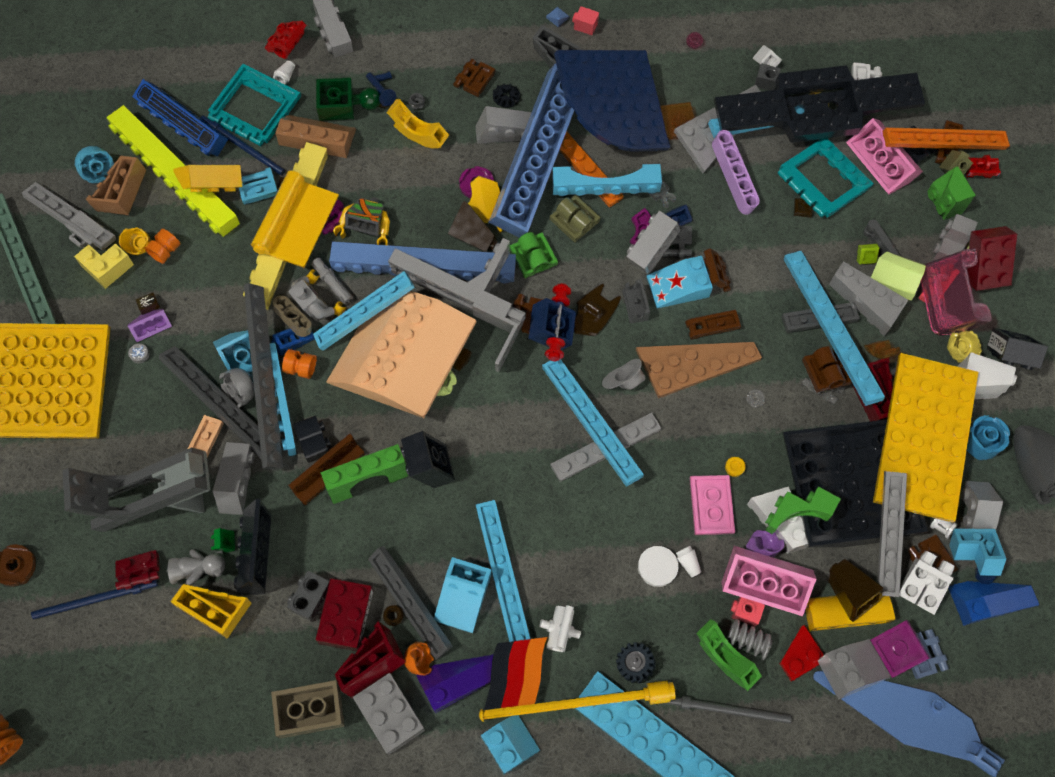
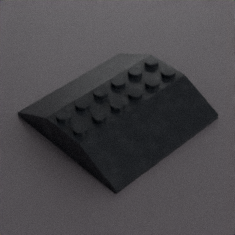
[783,419,928,547]

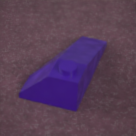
[416,654,494,713]

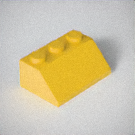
[173,165,242,192]

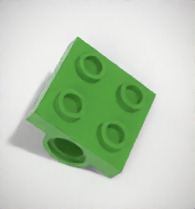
[510,232,558,278]

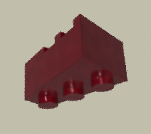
[852,357,892,421]

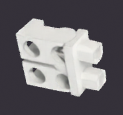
[899,550,954,615]

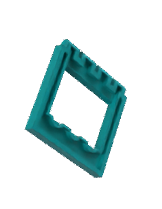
[207,64,301,146]
[777,138,874,218]

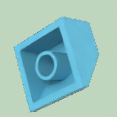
[481,715,540,775]

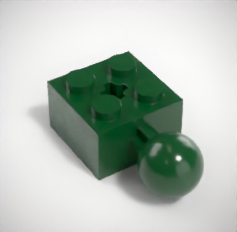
[316,78,381,121]

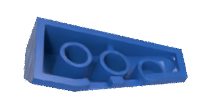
[948,581,1039,626]

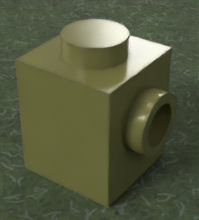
[939,150,973,175]

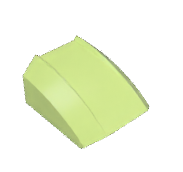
[871,252,926,300]

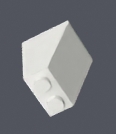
[957,353,1017,399]

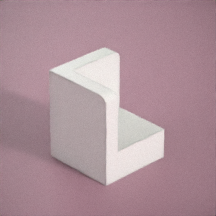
[753,45,782,67]

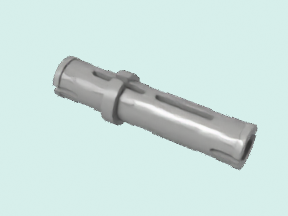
[311,257,354,305]

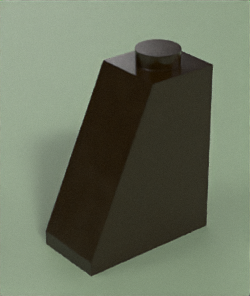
[448,201,497,253]
[828,559,884,622]

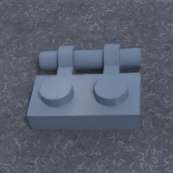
[912,629,949,679]

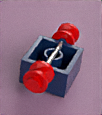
[528,283,576,362]

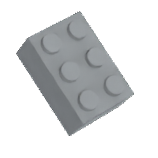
[626,211,681,275]
[353,673,425,755]

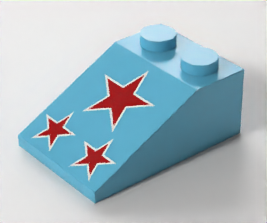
[646,256,713,308]

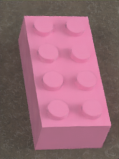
[722,546,816,616]

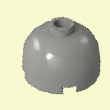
[219,368,255,408]

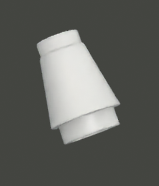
[273,61,295,84]
[676,546,702,577]

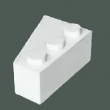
[747,487,808,554]

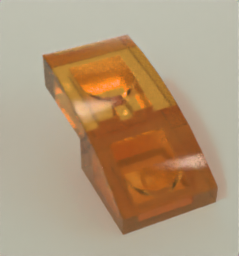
[864,340,901,359]

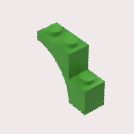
[765,487,840,534]

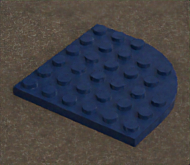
[554,50,670,152]

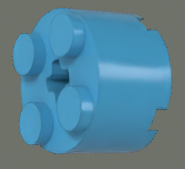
[967,415,1010,460]

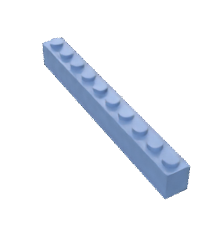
[329,242,516,283]

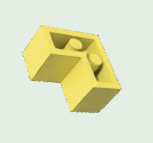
[74,244,134,289]

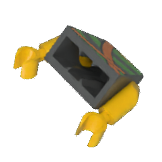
[333,197,390,245]

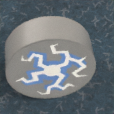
[128,344,150,364]

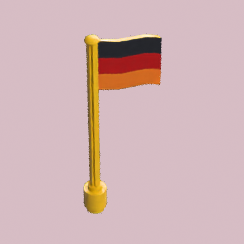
[479,637,675,722]

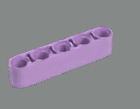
[712,130,759,215]

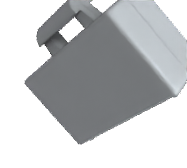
[65,210,106,251]

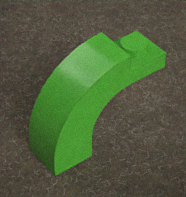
[696,619,762,691]

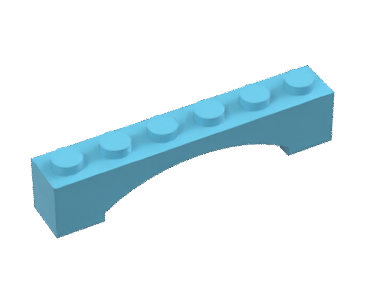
[552,164,662,196]

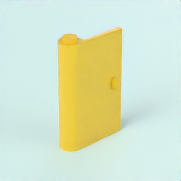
[251,171,339,268]

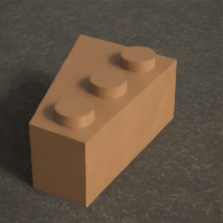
[86,156,146,215]

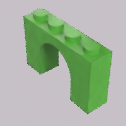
[321,444,408,504]

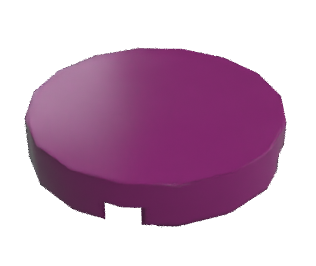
[459,166,494,198]

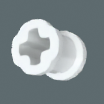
[930,518,958,539]

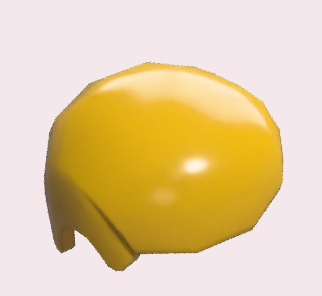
[119,227,151,255]

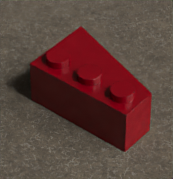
[334,621,406,698]

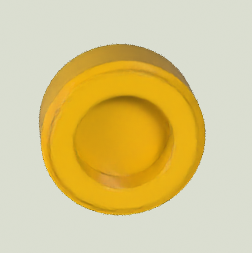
[725,457,745,477]

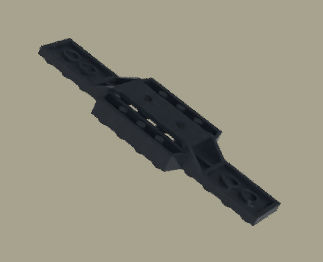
[714,65,925,143]

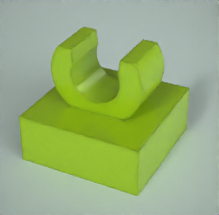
[857,244,879,264]

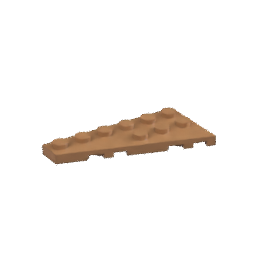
[636,342,762,399]

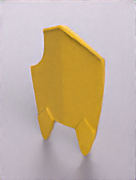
[468,176,502,232]

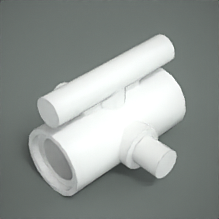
[539,605,581,652]

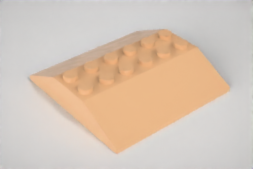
[326,291,477,418]

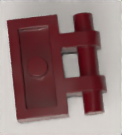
[115,550,160,590]

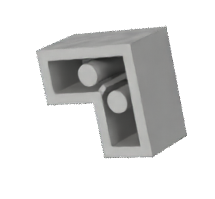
[933,214,978,268]
[961,481,1003,530]

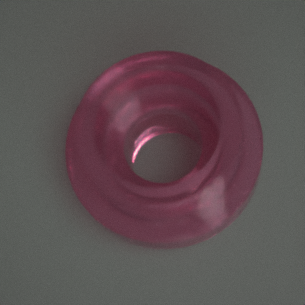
[686,32,703,49]

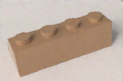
[275,115,356,158]

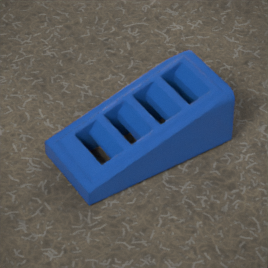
[272,326,315,356]

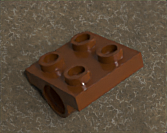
[802,346,852,393]

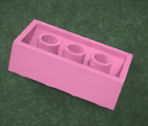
[846,118,923,194]

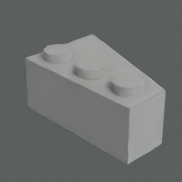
[312,0,353,58]

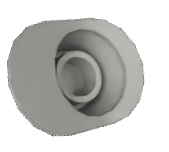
[602,359,646,390]

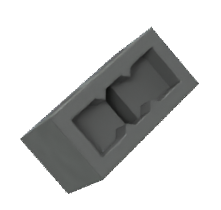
[287,571,330,622]

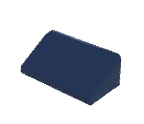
[664,204,693,226]

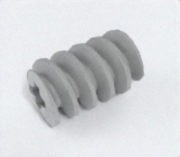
[726,619,773,660]

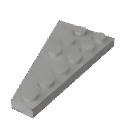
[674,85,761,173]

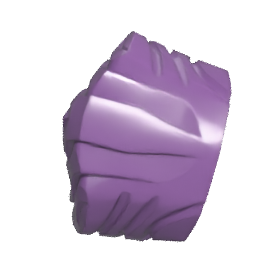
[746,530,784,557]

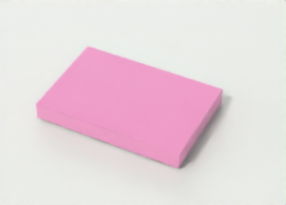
[690,475,735,535]

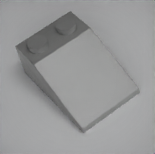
[818,639,891,700]

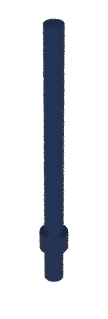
[200,115,285,176]
[31,579,158,620]

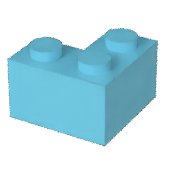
[949,529,1006,576]

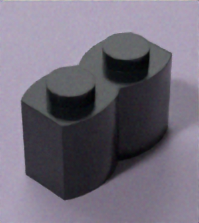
[293,416,332,462]

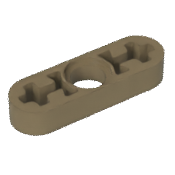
[273,296,312,337]

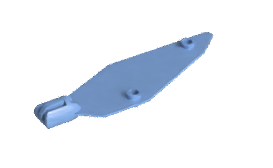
[813,671,1005,777]

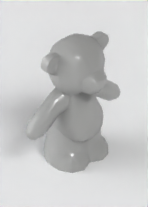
[167,549,226,586]

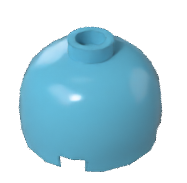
[75,146,114,183]

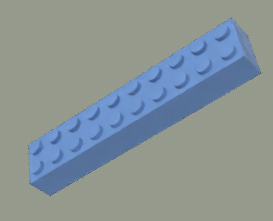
[489,64,574,238]

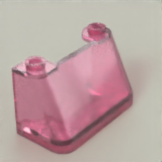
[921,248,992,335]

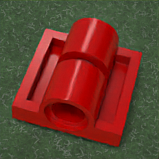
[264,21,306,59]

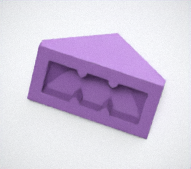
[128,309,172,342]

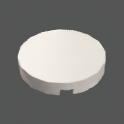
[638,546,678,587]

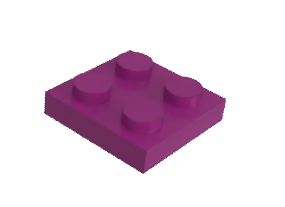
[870,620,930,678]

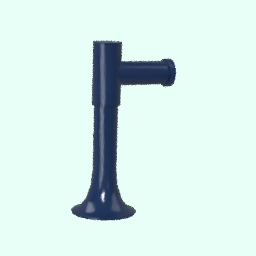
[366,71,396,106]

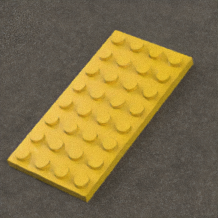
[873,353,978,523]

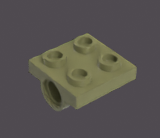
[550,195,601,243]

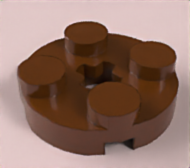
[0,544,36,587]

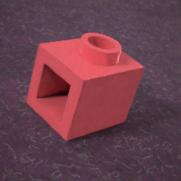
[572,6,599,35]
[730,597,765,627]

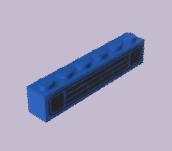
[132,79,228,156]

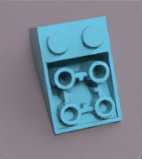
[434,557,492,633]

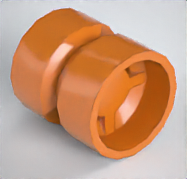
[144,229,180,264]
[282,349,316,379]

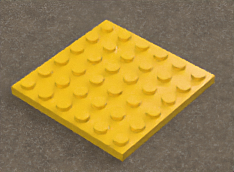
[0,323,111,439]

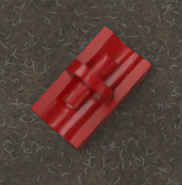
[966,155,1001,178]

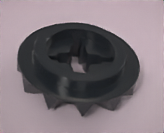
[493,83,520,108]

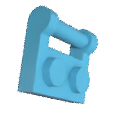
[239,167,278,205]

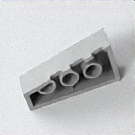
[829,261,908,336]

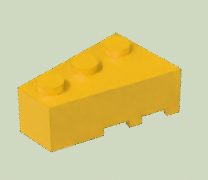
[171,584,252,639]

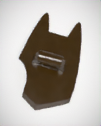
[574,284,621,336]

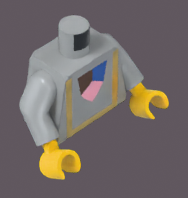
[289,269,346,321]

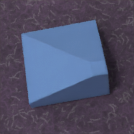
[546,7,569,27]

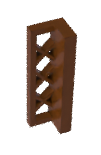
[288,434,365,506]

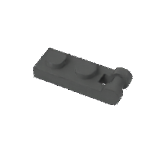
[863,220,900,256]

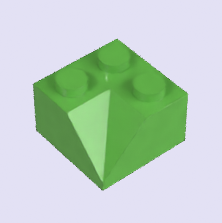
[927,166,976,220]

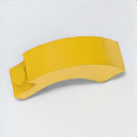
[386,99,449,148]

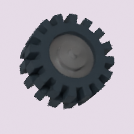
[616,642,656,684]

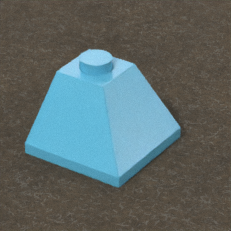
[213,330,252,373]

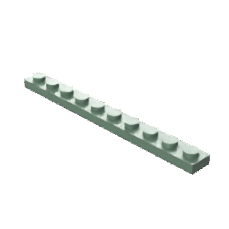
[0,193,57,324]

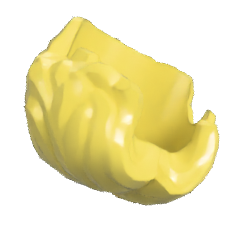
[947,331,982,363]

